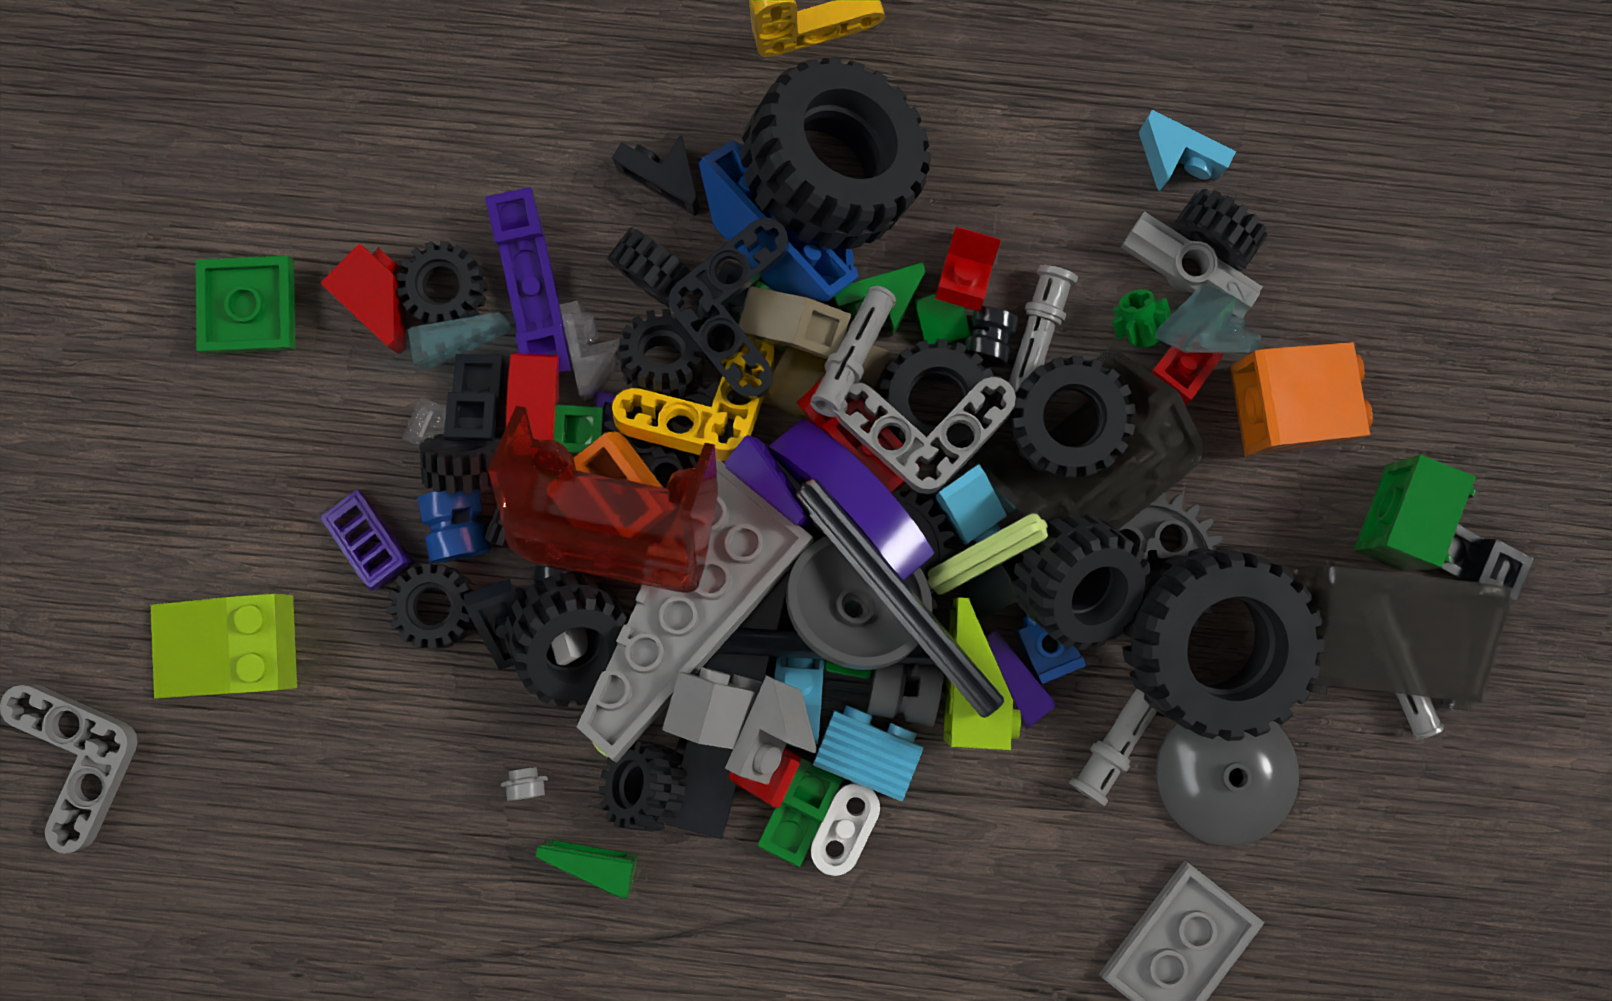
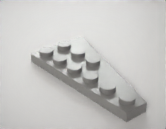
[577,456,814,763]

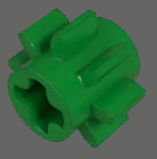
[1112,289,1172,348]

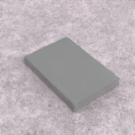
[1099,860,1265,1001]

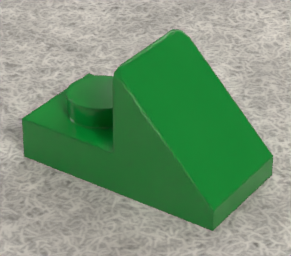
[832,262,925,337]

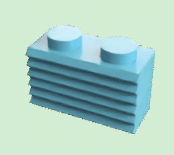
[813,705,924,801]

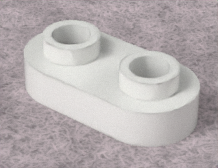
[811,782,880,876]

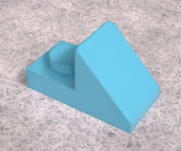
[1139,110,1236,191]

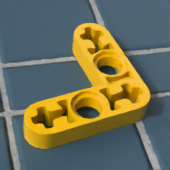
[749,0,886,57]
[612,337,774,461]

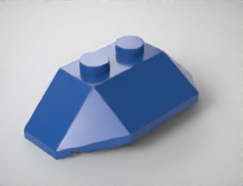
[699,140,859,302]

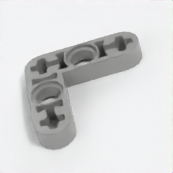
[836,377,1016,494]
[0,684,138,854]

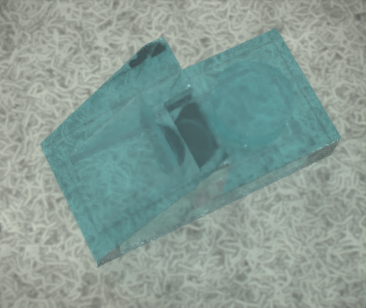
[1155,285,1262,353]

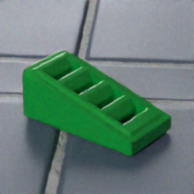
[536,839,638,900]

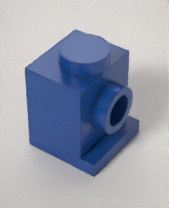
[1014,616,1086,684]

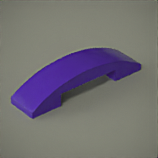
[485,187,572,373]
[768,419,934,581]

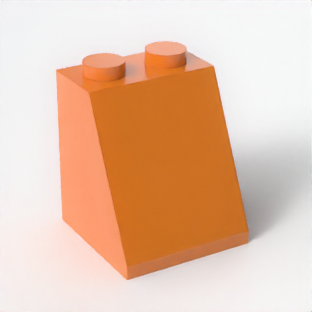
[1230,342,1373,457]

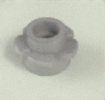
[501,767,548,801]

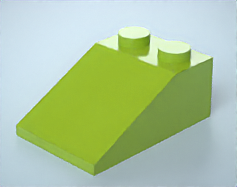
[151,594,297,698]
[943,598,1021,750]

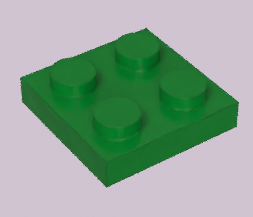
[195,256,296,354]

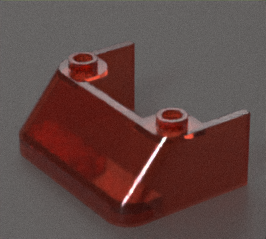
[488,406,718,593]

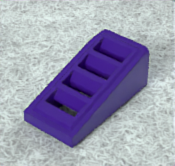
[724,435,814,526]
[320,489,415,591]
[984,631,1055,729]

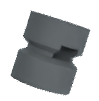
[867,663,944,726]

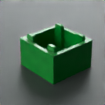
[1353,455,1477,571]

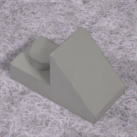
[725,676,816,785]

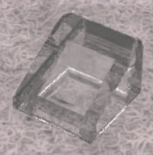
[402,397,446,446]

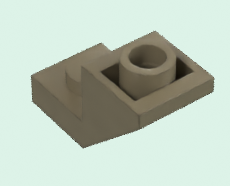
[737,286,851,359]

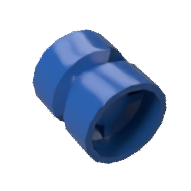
[417,490,491,563]

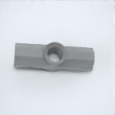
[1120,211,1263,323]

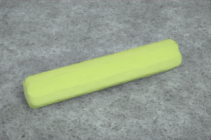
[927,513,1048,595]

